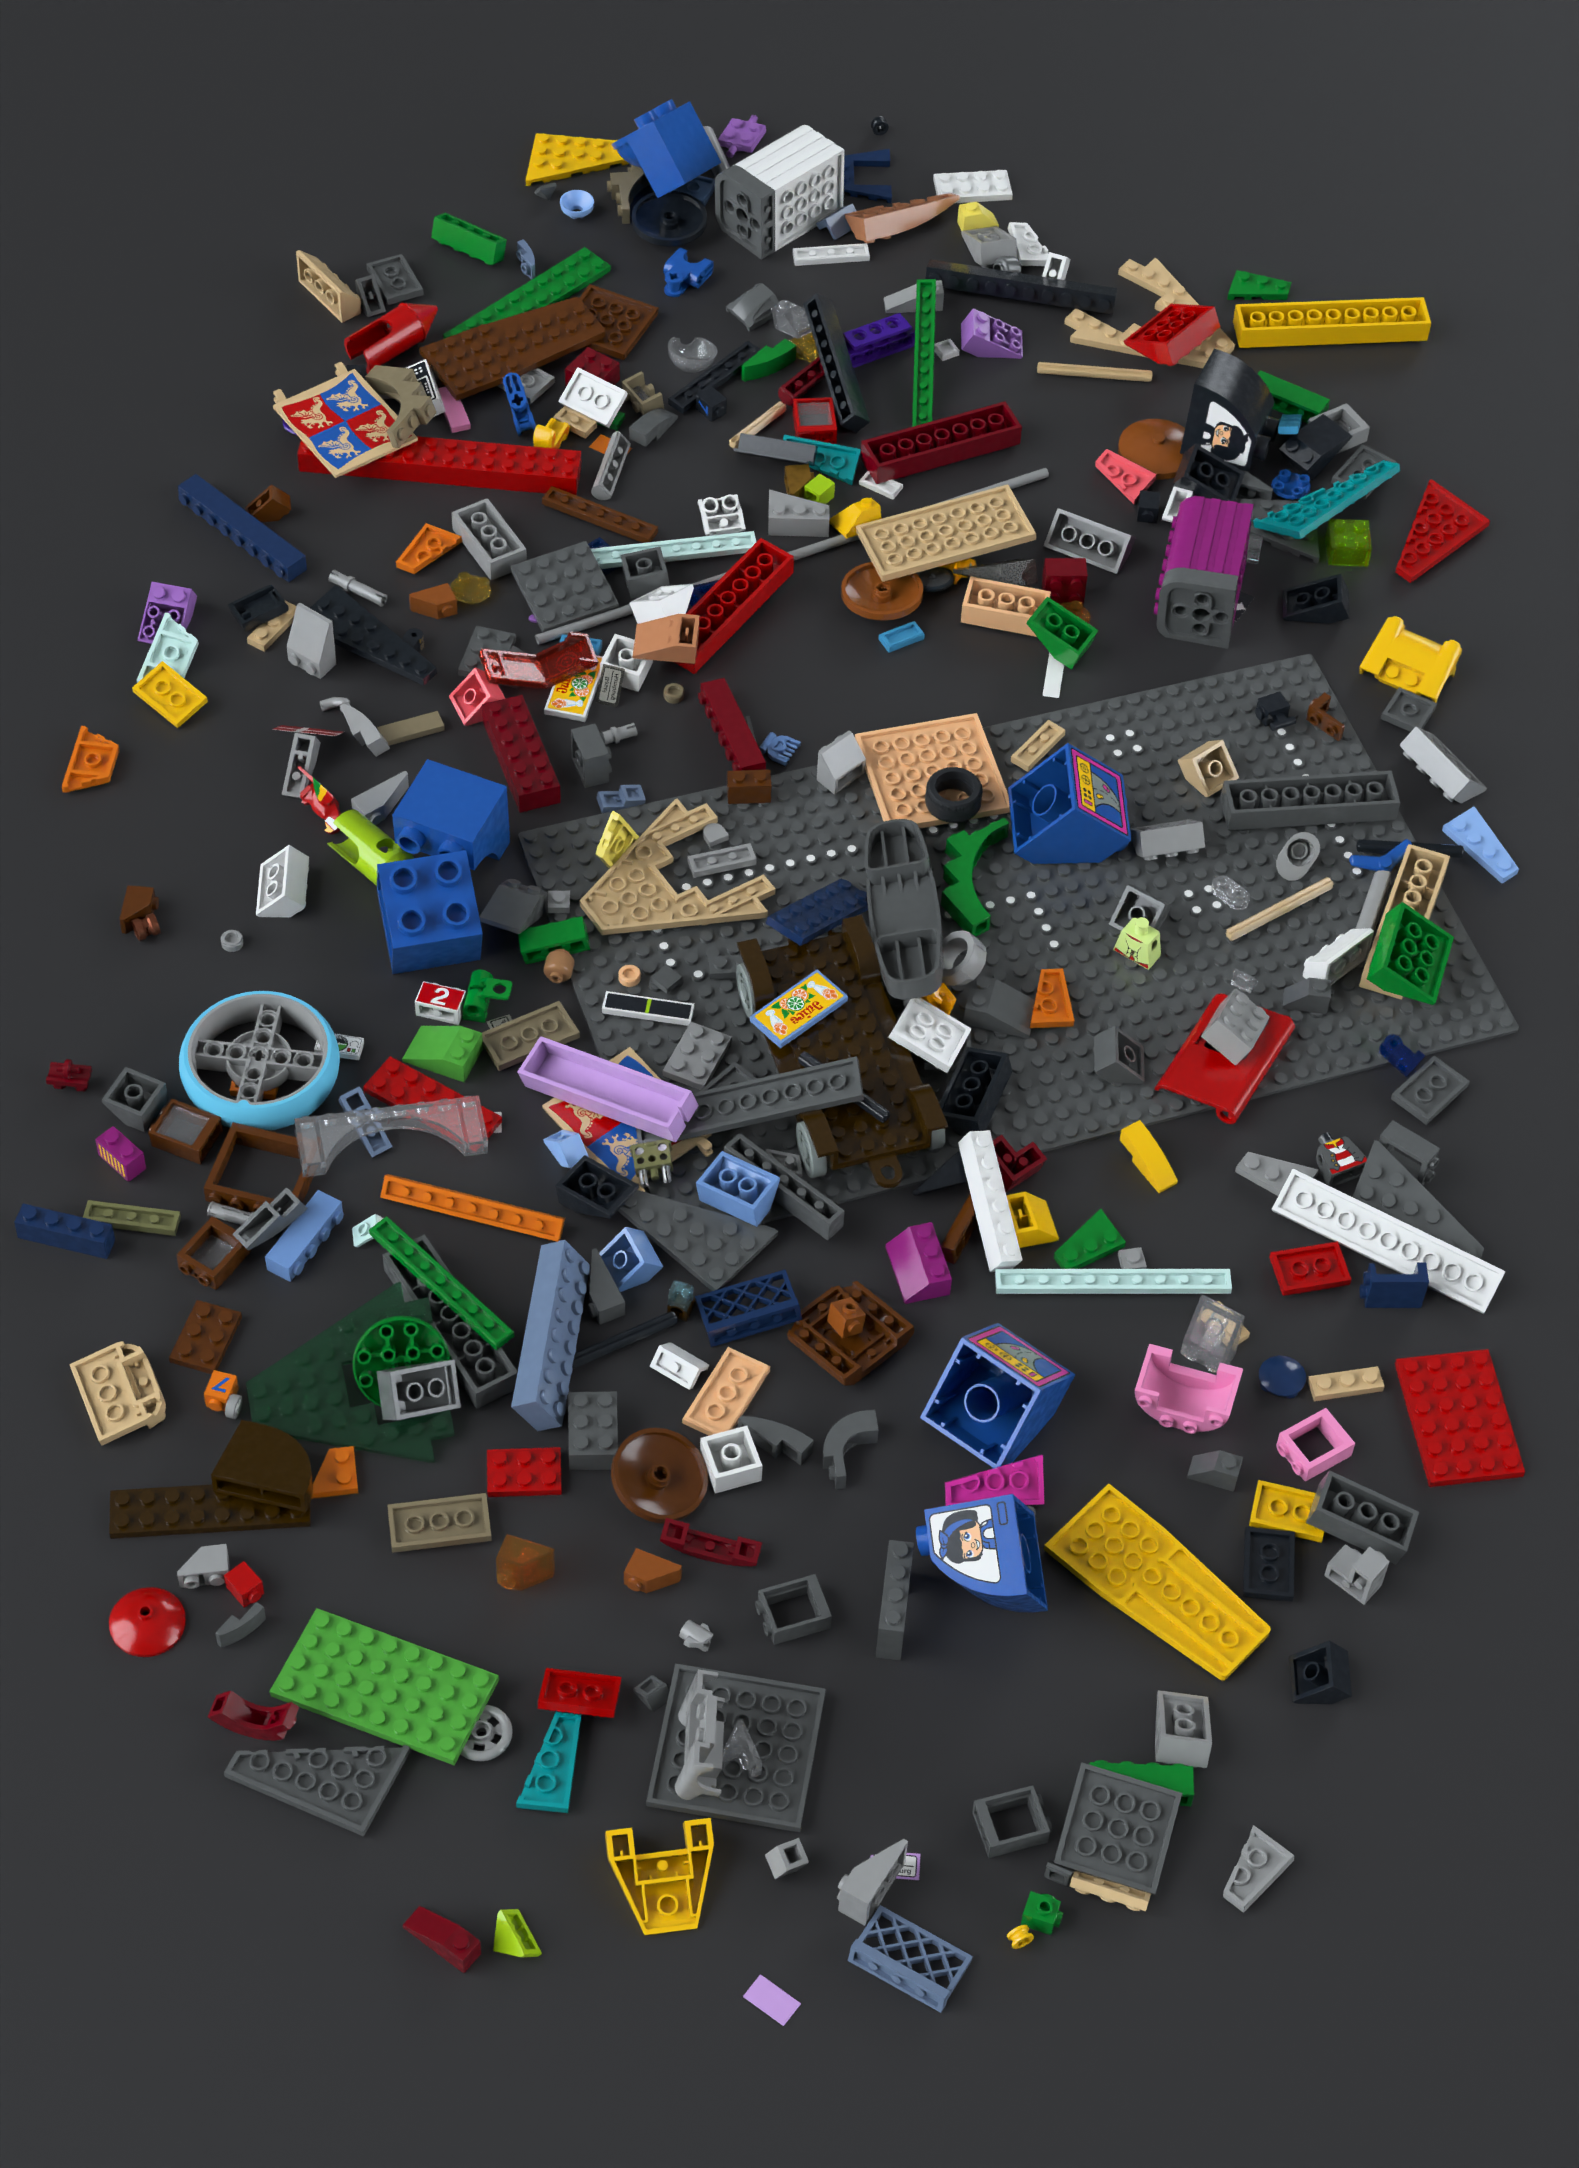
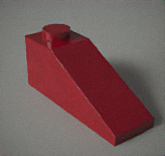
[402,1906,481,1973]

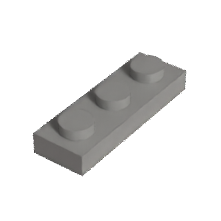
[688,843,757,878]

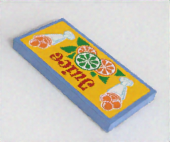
[750,969,848,1049]

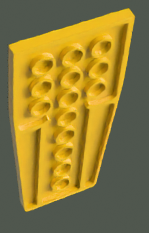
[1044,1484,1271,1680]

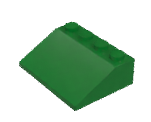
[1367,902,1454,1005]

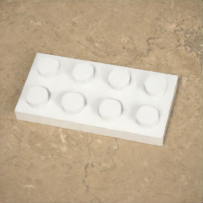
[933,170,1013,203]

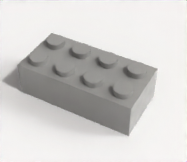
[452,498,527,580]

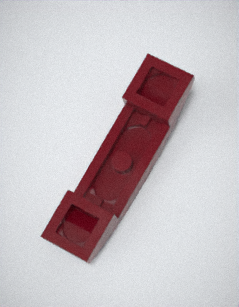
[660,1518,762,1566]

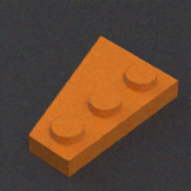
[396,523,462,574]
[1030,968,1075,1028]

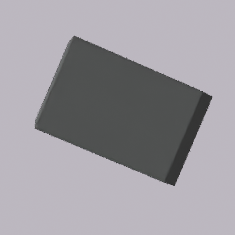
[355,274,386,317]

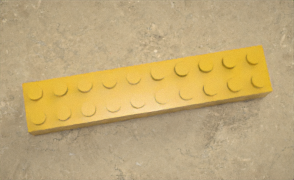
[1233,297,1431,348]

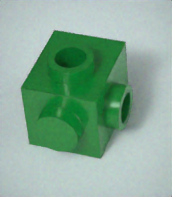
[1021,1891,1063,1935]

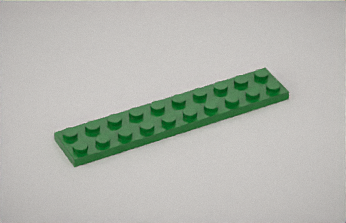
[443,247,611,339]

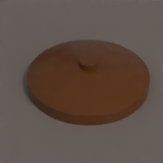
[611,1428,708,1523]

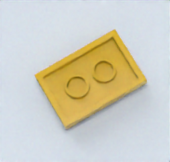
[132,661,208,728]
[1249,1480,1324,1543]

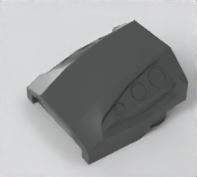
[726,283,780,332]

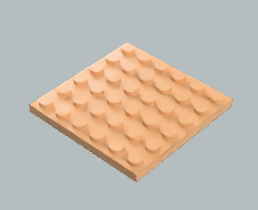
[855,713,1010,829]

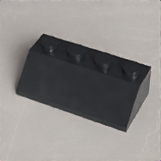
[939,1047,1012,1136]

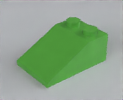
[402,1026,483,1082]

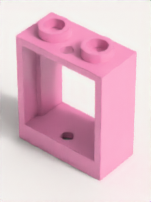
[1276,1408,1355,1482]

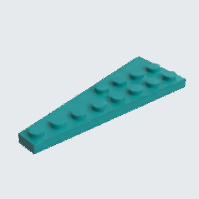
[1253,460,1400,539]

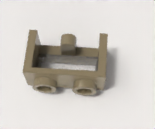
[622,371,664,415]

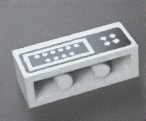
[407,359,446,417]

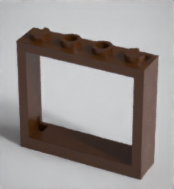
[204,1122,322,1212]

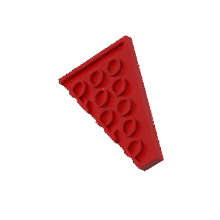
[1395,479,1490,583]

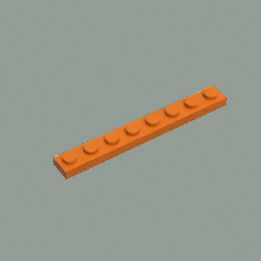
[380,1174,565,1242]

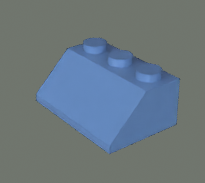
[696,1151,780,1227]

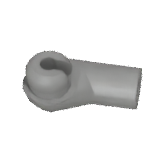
[320,697,351,712]

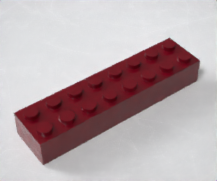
[860,401,1022,484]

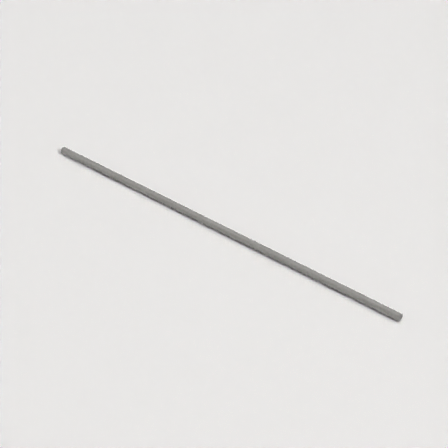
[535,468,1049,645]

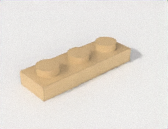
[247,601,297,652]
[1011,720,1065,772]
[1308,1366,1384,1401]
[1070,1871,1151,1911]

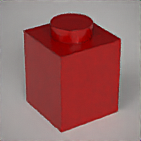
[224,1561,264,1608]

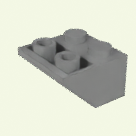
[817,731,866,794]

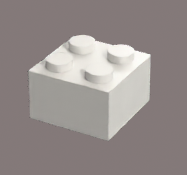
[599,634,653,692]
[700,1426,762,1494]

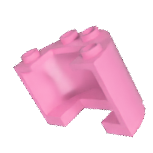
[1135,1344,1243,1434]

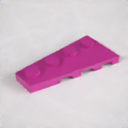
[945,1454,1044,1506]

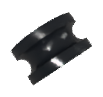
[871,116,889,135]

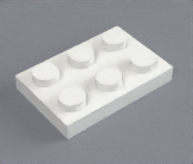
[558,367,628,428]

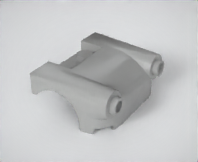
[675,1669,725,1800]

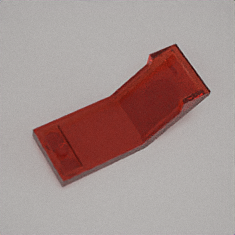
[479,632,599,689]

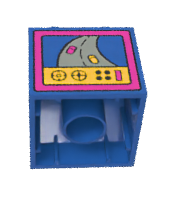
[1008,743,1131,864]
[920,1323,1075,1468]

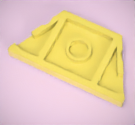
[595,811,639,868]

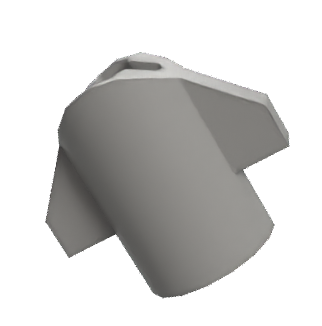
[679,1620,713,1652]

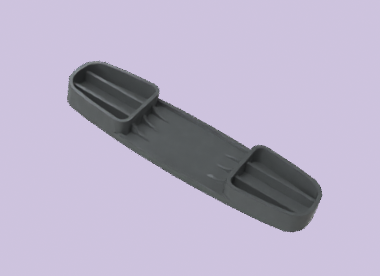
[864,819,943,999]

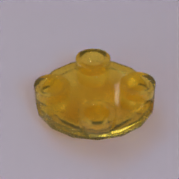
[450,572,491,604]

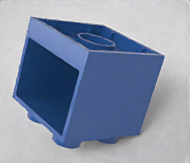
[377,850,483,974]

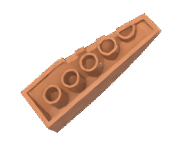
[845,193,960,244]

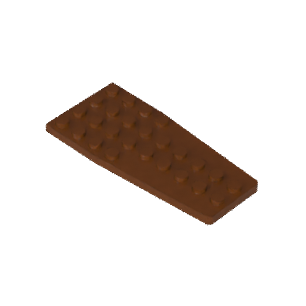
[419,297,605,401]

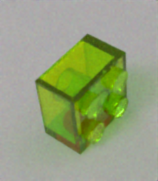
[1325,519,1372,566]

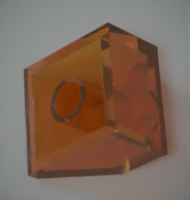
[496,1534,555,1591]

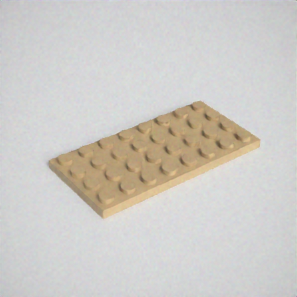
[856,484,1036,582]

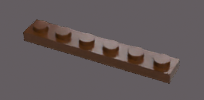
[542,486,658,543]

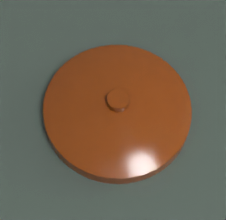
[1118,419,1185,480]
[841,562,923,620]

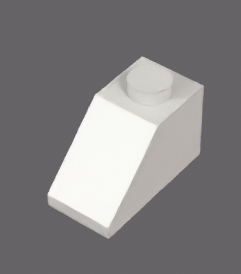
[1042,252,1071,280]

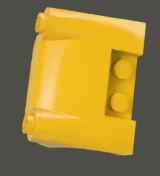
[1359,616,1462,703]

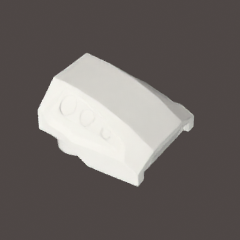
[697,494,746,536]

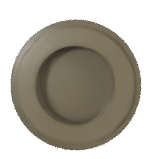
[663,683,684,704]

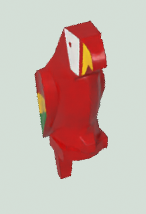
[298,766,341,834]

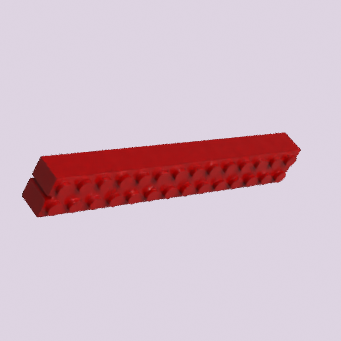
[297,436,582,496]

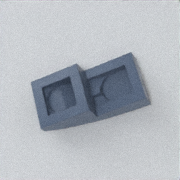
[596,785,646,813]

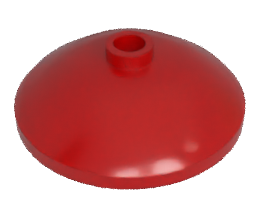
[109,1587,186,1657]

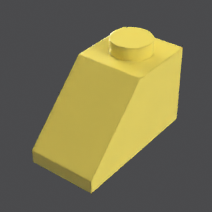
[957,202,999,231]

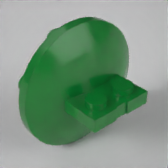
[353,1316,450,1407]

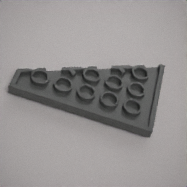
[1235,498,1319,563]
[1353,1140,1484,1259]
[224,1745,411,1837]

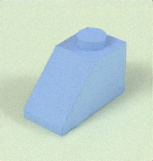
[543,1130,589,1169]

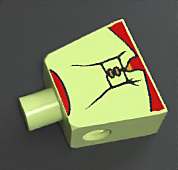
[1114,917,1161,970]

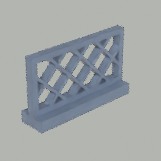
[848,1905,973,2013]

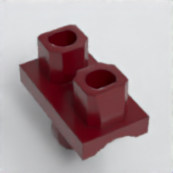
[46,1059,92,1092]

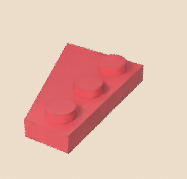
[1095,449,1156,505]

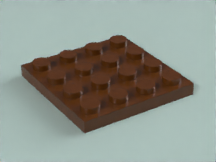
[580,284,659,360]

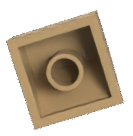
[1177,740,1239,797]

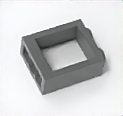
[1379,1120,1440,1185]
[755,1574,832,1645]
[972,1785,1052,1858]

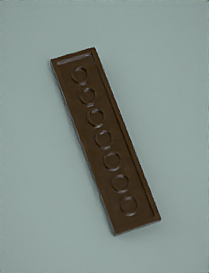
[109,1484,311,1539]

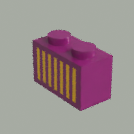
[95,1126,146,1182]

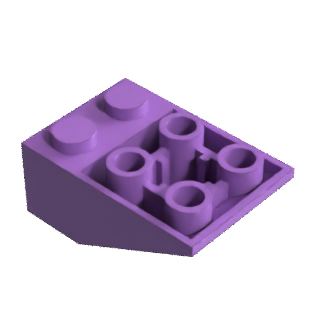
[961,308,1023,359]
[137,582,197,644]

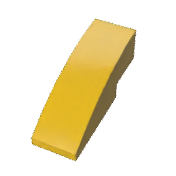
[1120,1120,1178,1193]

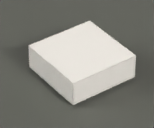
[934,339,960,361]

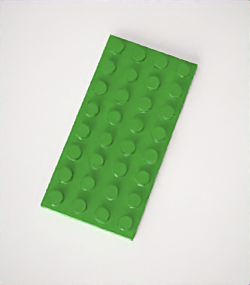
[269,1608,499,1766]

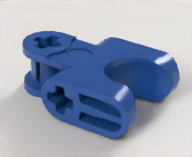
[663,247,714,297]
[503,373,536,436]

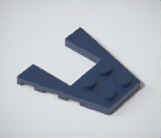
[844,149,892,203]

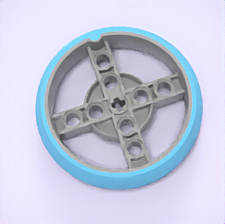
[179,991,340,1131]

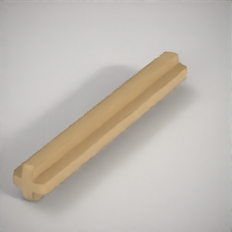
[729,401,786,449]

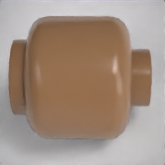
[544,949,574,983]

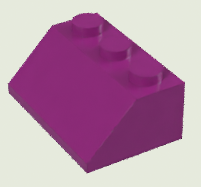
[885,1222,952,1304]

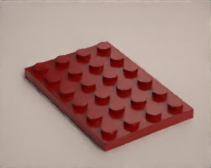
[1395,1349,1525,1487]

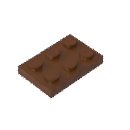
[169,1300,242,1374]

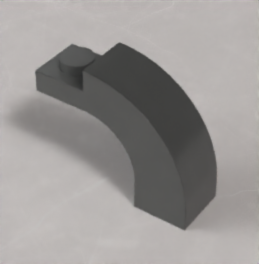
[822,1410,879,1489]

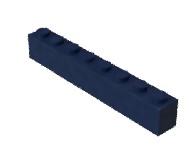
[178,474,307,582]

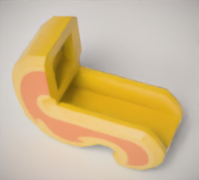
[533,418,570,449]

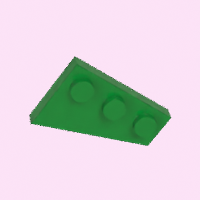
[1227,270,1292,300]
[1054,1209,1126,1269]

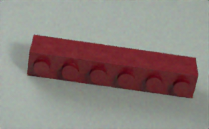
[698,678,766,771]

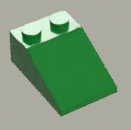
[1026,597,1099,670]

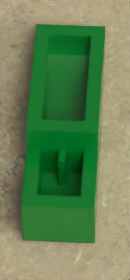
[741,338,797,382]

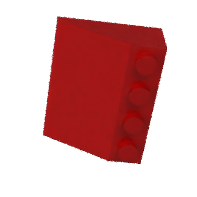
[1124,303,1220,366]

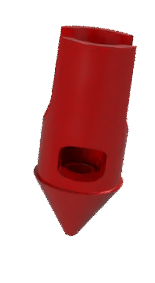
[344,303,438,374]

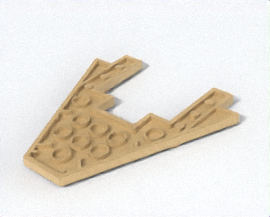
[1064,258,1235,368]
[580,798,775,935]

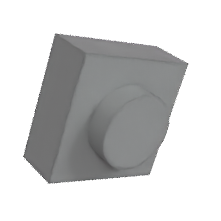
[548,891,570,913]
[1118,1247,1147,1269]

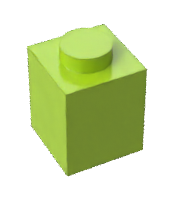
[804,474,835,504]

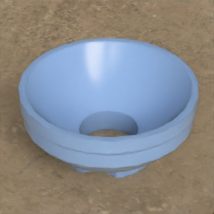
[560,190,594,219]

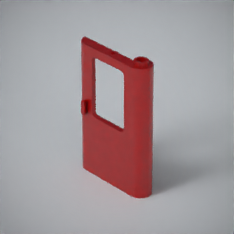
[1154,993,1295,1124]

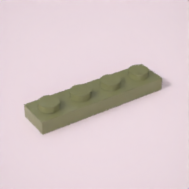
[83,1200,181,1236]

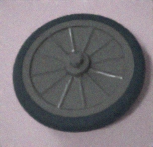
[916,567,954,592]

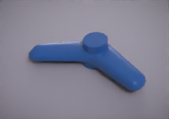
[1349,839,1412,872]

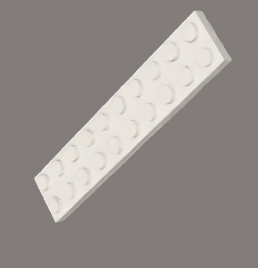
[1272,1169,1505,1314]

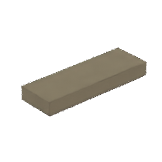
[377,711,445,746]

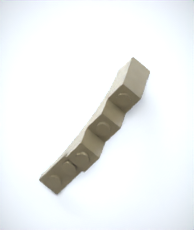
[607,165,650,224]
[365,365,437,448]

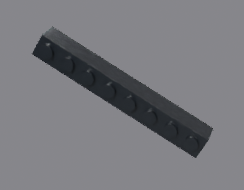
[803,293,870,433]

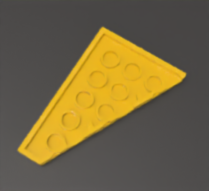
[526,133,629,186]

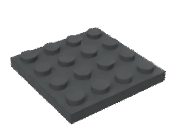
[511,541,619,633]
[1054,1762,1182,1896]

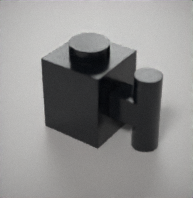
[1255,691,1296,731]

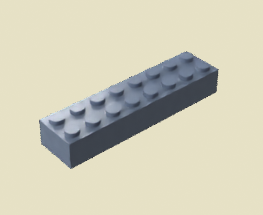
[511,1240,590,1431]

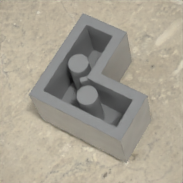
[1324,1544,1390,1605]

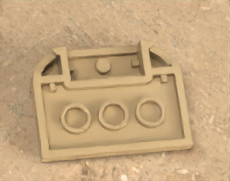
[69,1341,166,1445]

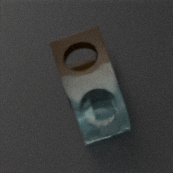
[667,1279,696,1322]

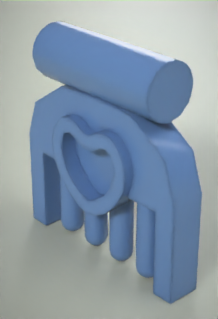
[759,732,801,766]

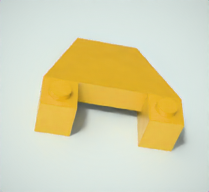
[605,1818,714,1935]

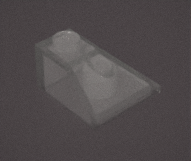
[771,300,812,339]

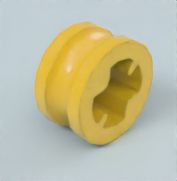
[1007,1925,1034,1949]

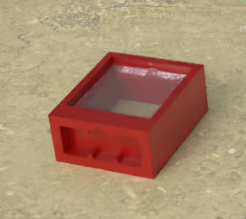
[793,397,837,444]

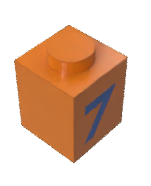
[204,1370,239,1411]

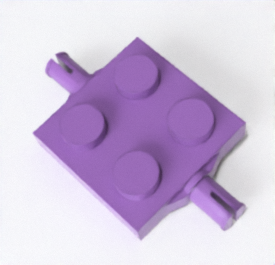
[718,115,766,158]

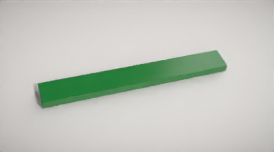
[369,1216,514,1351]

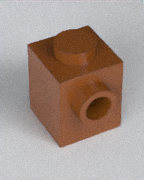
[827,1297,866,1338]

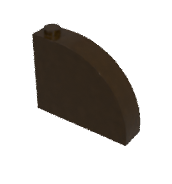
[211,1420,313,1512]

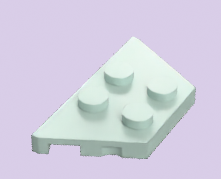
[137,612,199,683]

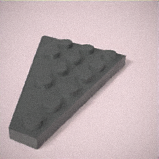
[618,1190,778,1291]

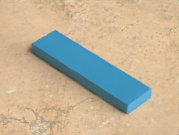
[1278,414,1302,434]

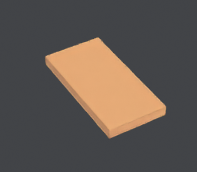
[682,1347,770,1436]

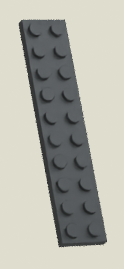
[636,1056,864,1144]

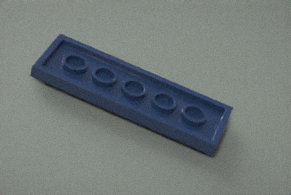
[766,878,868,946]

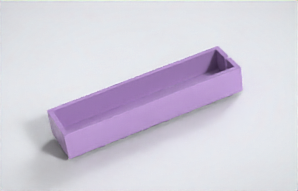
[517,1036,699,1143]

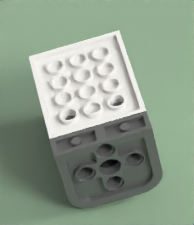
[715,125,844,260]

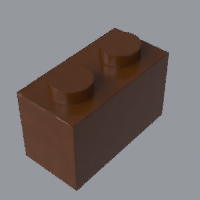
[727,770,772,804]

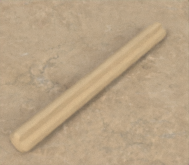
[1037,362,1153,382]
[1226,877,1334,941]

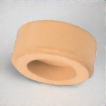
[618,965,641,987]

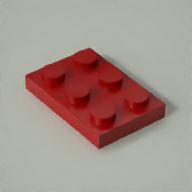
[1269,1241,1352,1296]
[487,1447,562,1497]
[538,1668,622,1718]

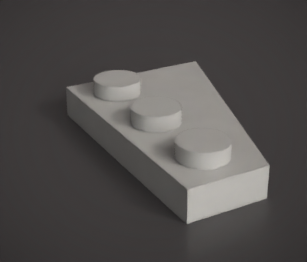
[1223,1825,1294,1913]

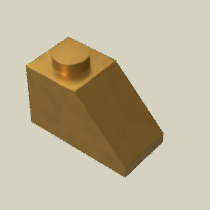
[784,464,814,498]

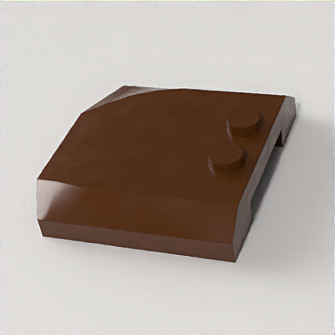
[787,1281,914,1386]

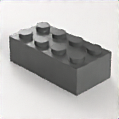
[1306,1470,1419,1565]

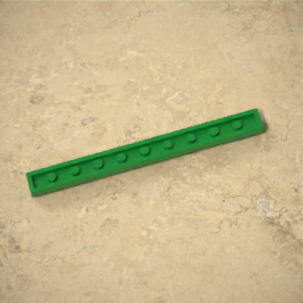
[912,279,936,427]

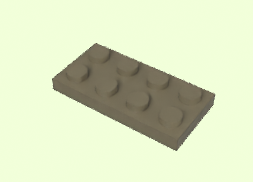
[482,1001,580,1071]
[387,1493,492,1553]

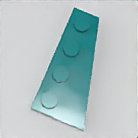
[783,435,861,485]
[516,1712,582,1813]

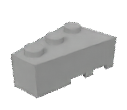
[768,490,829,537]

